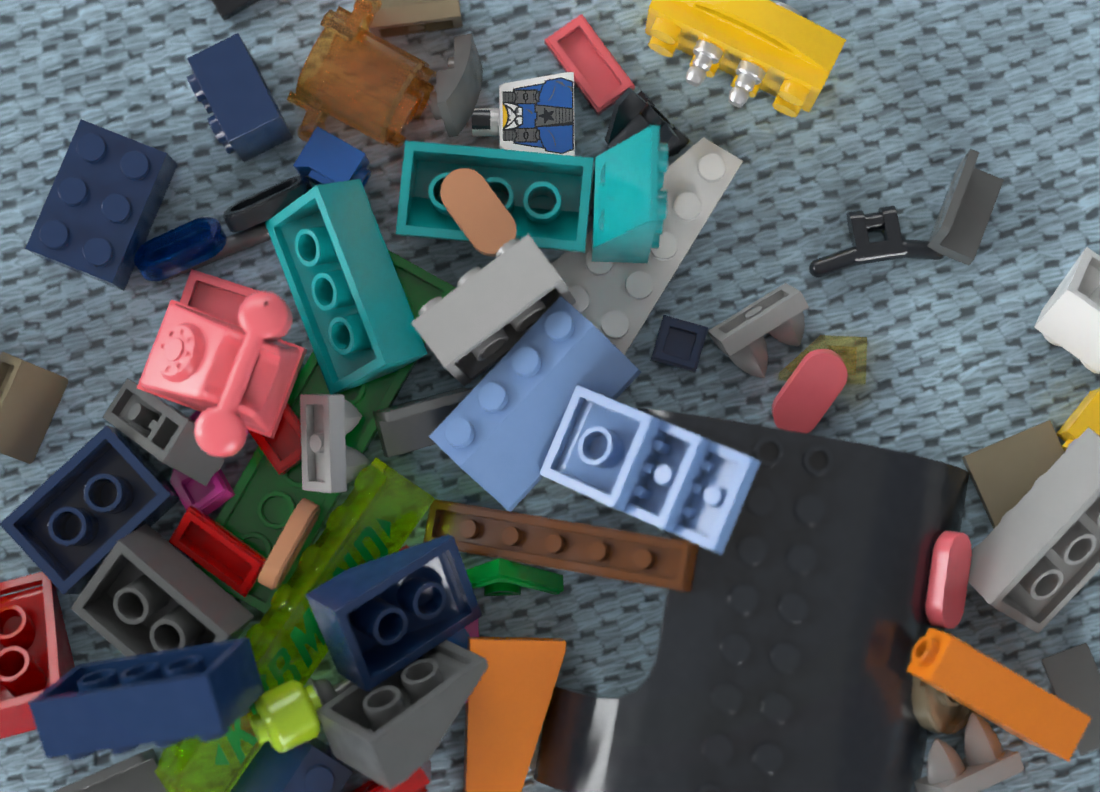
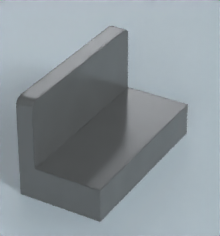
[927,149,1004,266]
[373,387,474,458]
[53,748,171,792]

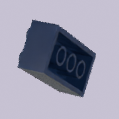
[29,637,264,760]

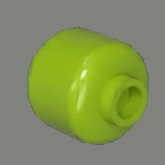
[249,680,322,753]

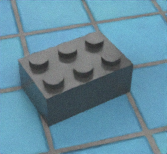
[70,524,254,657]

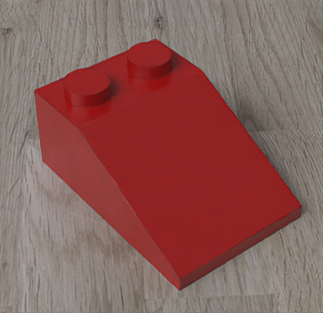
[0,571,75,739]

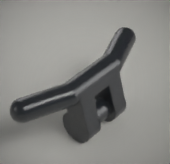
[809,205,944,278]

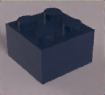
[186,33,293,162]

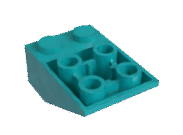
[591,125,668,263]

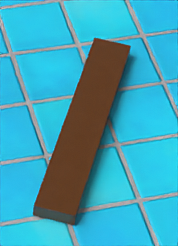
[423,498,699,593]

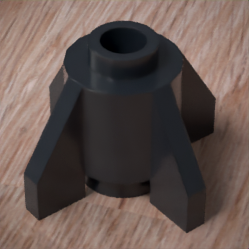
[604,88,690,157]

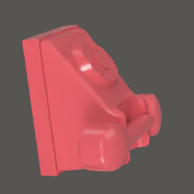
[137,291,307,458]

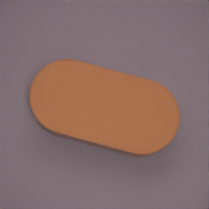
[440,168,517,257]
[258,498,321,590]

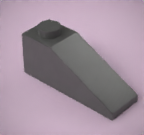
[103,378,225,486]

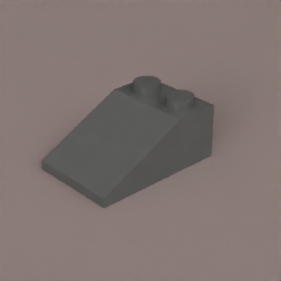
[316,640,488,790]

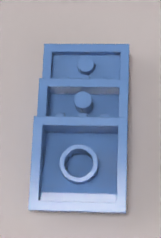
[539,385,761,554]

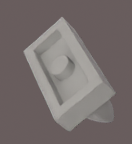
[708,283,809,378]
[300,394,371,493]
[914,712,1024,792]

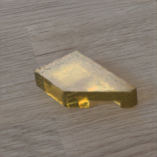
[777,335,867,385]

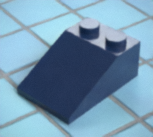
[306,534,482,692]

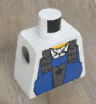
[472,72,575,156]

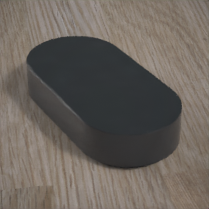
[223,175,312,232]

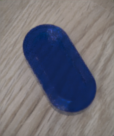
[134,217,227,281]

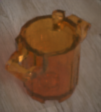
[287,0,436,148]

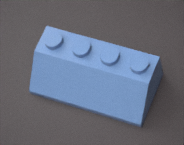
[429,296,641,512]

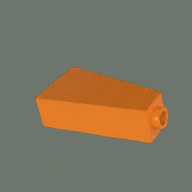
[906,627,1091,762]
[463,636,566,792]

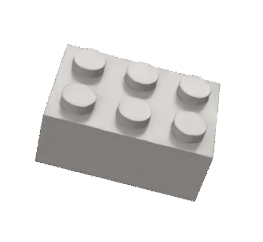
[411,234,576,387]

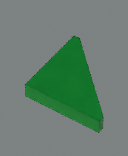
[466,558,564,596]

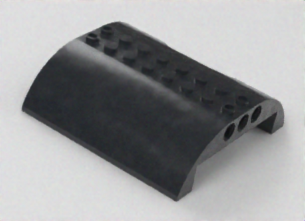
[534,408,969,792]

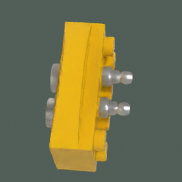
[645,0,846,117]

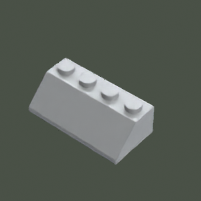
[968,427,1100,633]

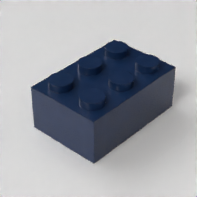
[25,119,178,291]
[0,425,180,595]

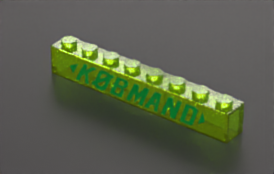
[154,457,435,792]

